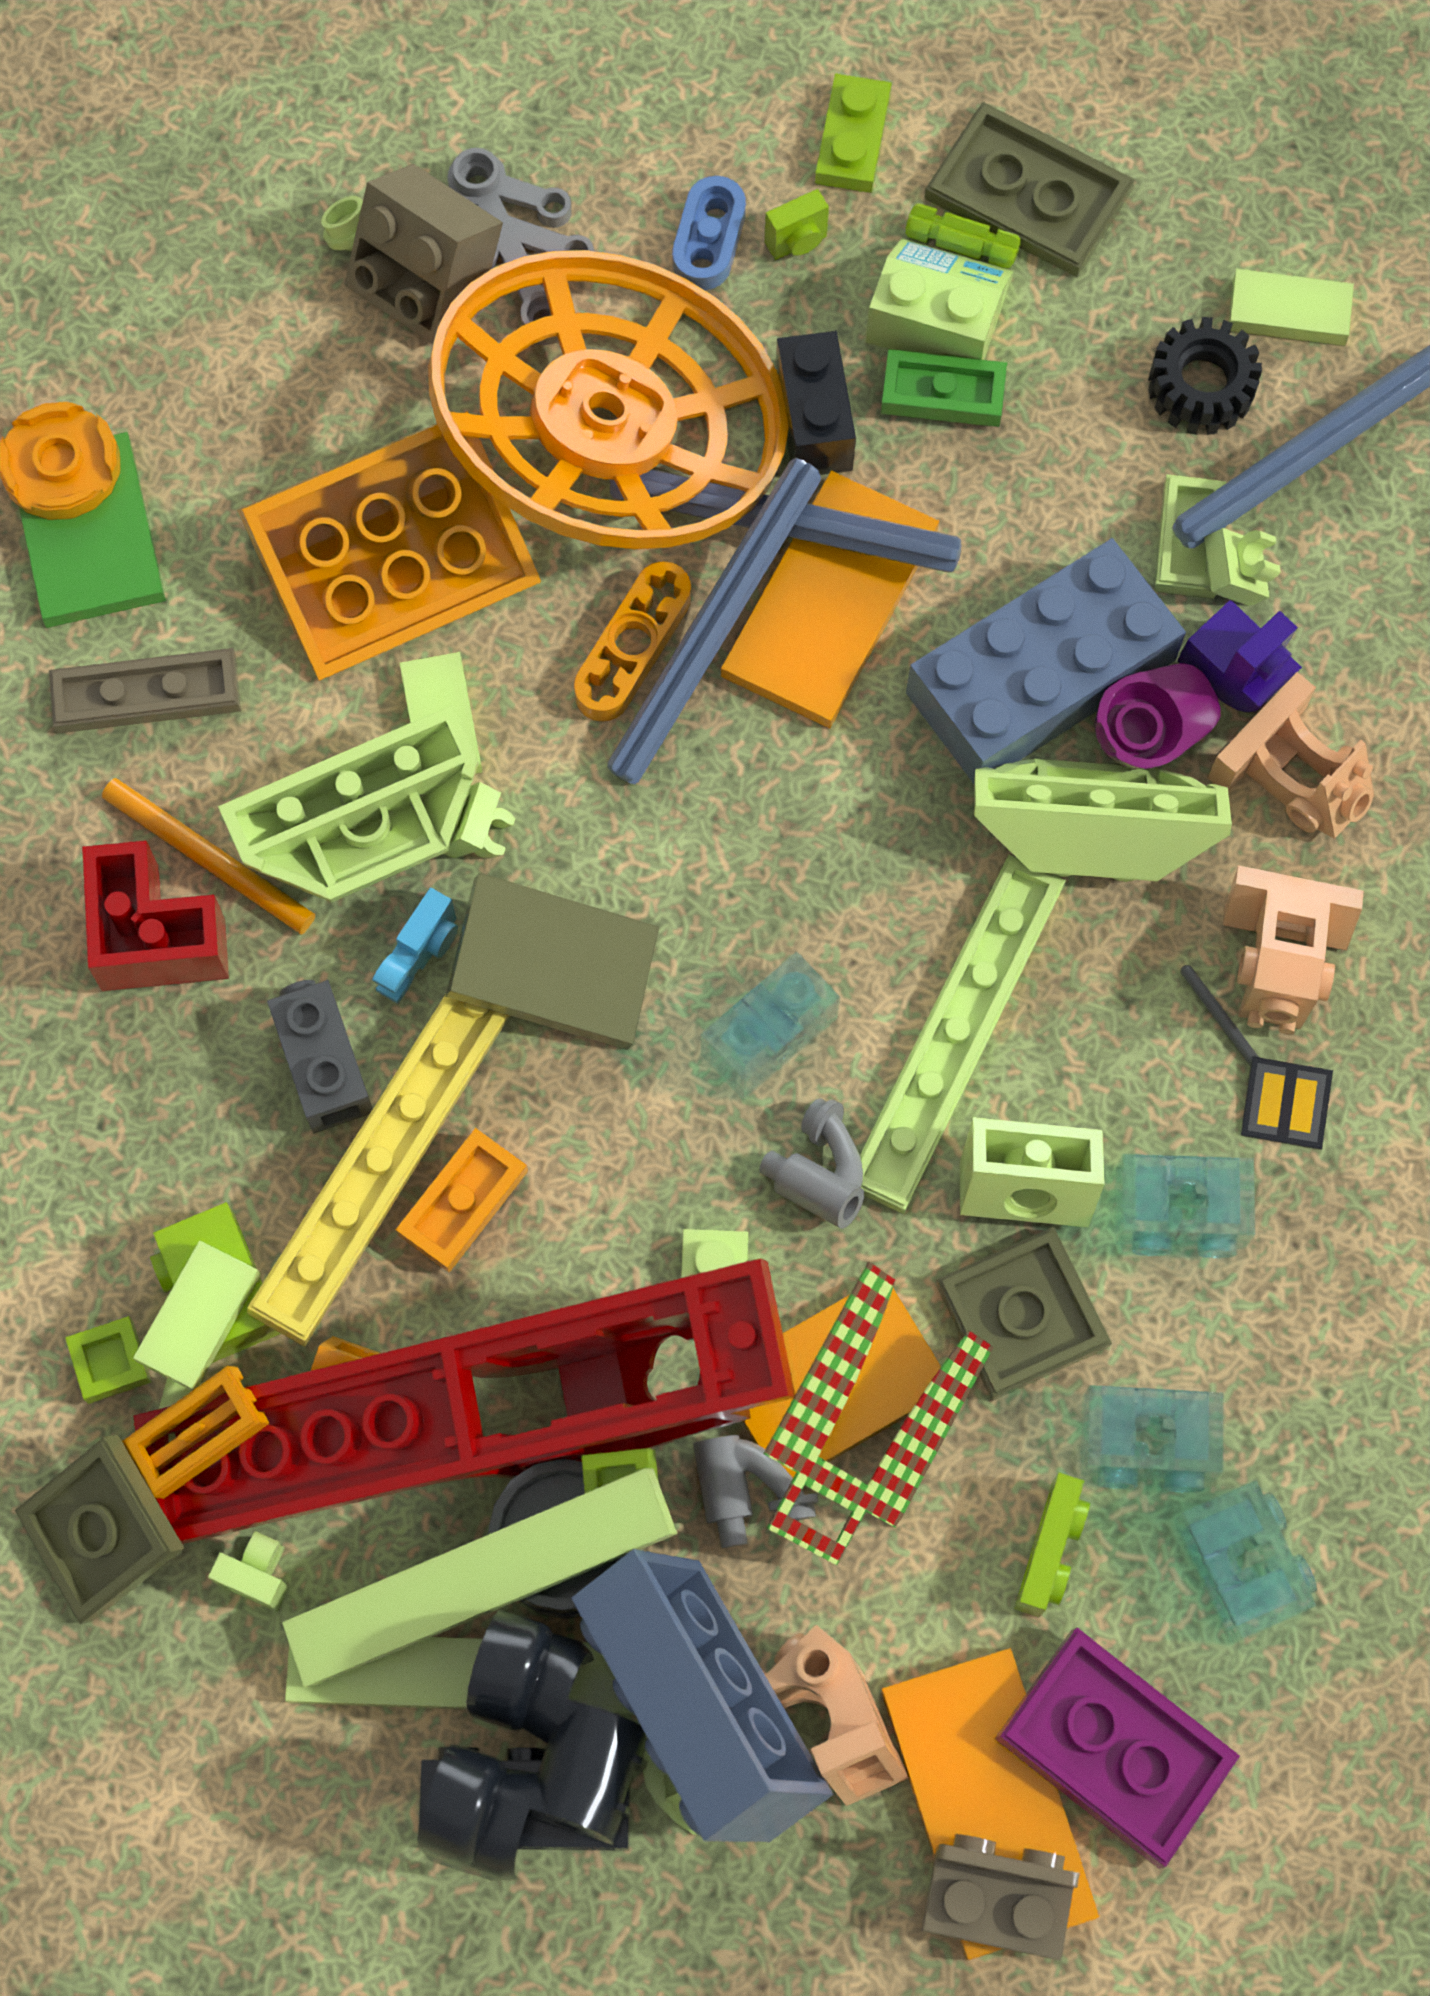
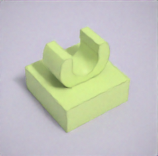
[1204,528,1281,605]
[444,782,515,859]
[208,1531,289,1612]

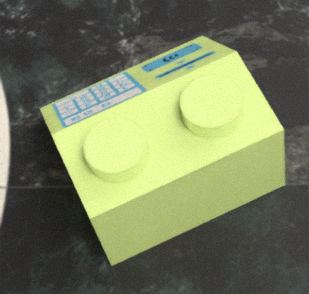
[866,238,1014,360]

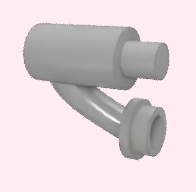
[759,1098,864,1229]
[693,1435,819,1548]

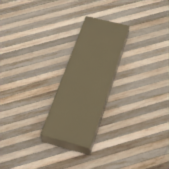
[49,648,241,734]

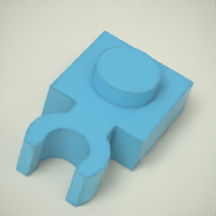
[372,887,458,1004]

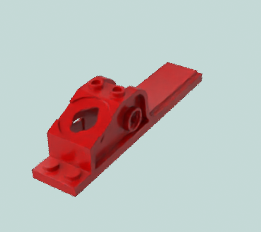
[133,1258,795,1544]

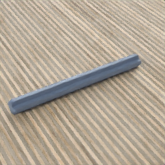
[1172,345,1430,548]
[607,458,821,784]
[610,469,961,573]

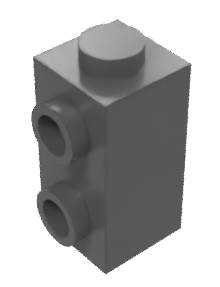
[267,980,373,1134]

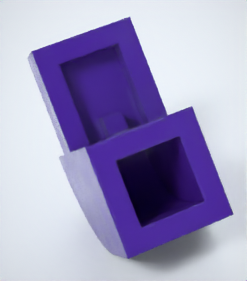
[1177,600,1302,713]

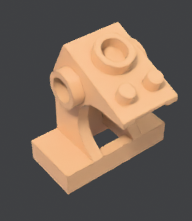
[1207,672,1374,839]
[1222,865,1364,1035]
[762,1625,909,1806]

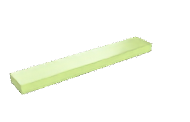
[860,855,1066,1214]
[282,1468,677,1687]
[285,1637,635,1715]

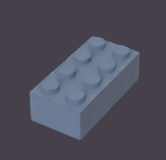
[906,538,1186,784]
[572,1549,834,1842]

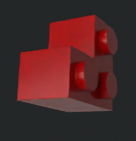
[82,840,229,991]

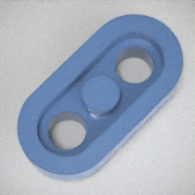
[672,176,746,290]

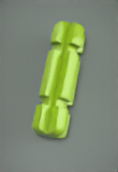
[905,203,1020,269]

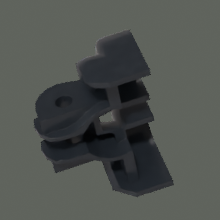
[417,1610,648,1881]

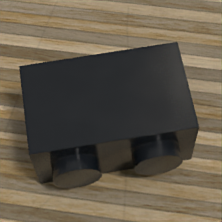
[775,330,856,475]

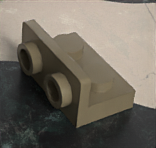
[921,1834,1080,1961]

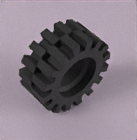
[1148,317,1262,435]

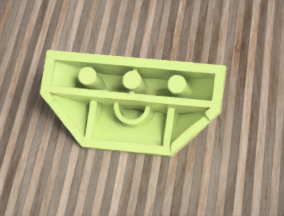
[218,705,478,903]
[974,759,1232,882]

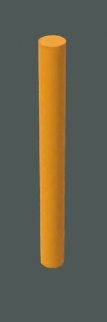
[102,778,316,935]

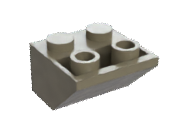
[344,164,503,344]

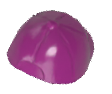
[1094,664,1221,769]

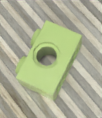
[960,1117,1104,1228]

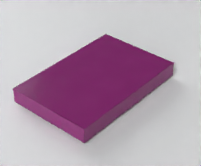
[995,1627,1240,1869]

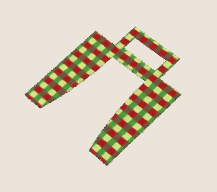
[763,1261,994,1565]

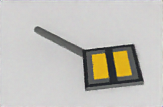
[1181,965,1333,1150]

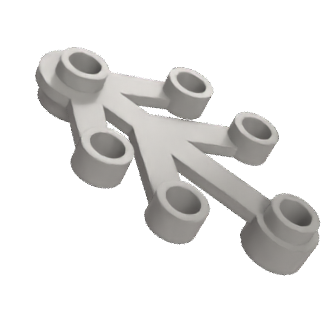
[448,148,594,345]

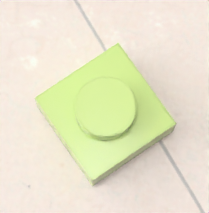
[681,1229,748,1278]

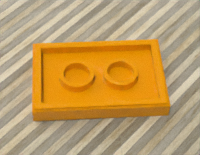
[742,1288,941,1478]

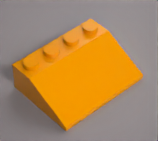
[237,411,541,681]

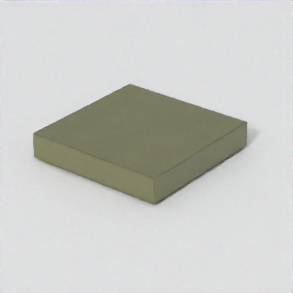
[935,1227,1112,1401]
[15,1434,185,1625]

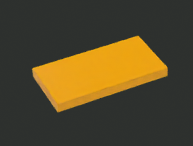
[721,471,939,729]
[881,1648,1100,1961]

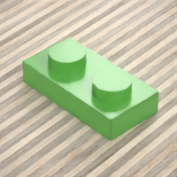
[881,349,1007,427]

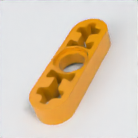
[574,561,691,722]

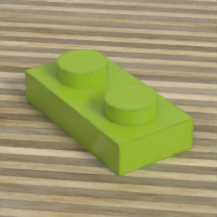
[815,73,892,193]
[1013,1472,1090,1617]

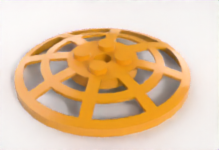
[428,250,789,549]

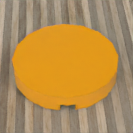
[0,402,120,520]

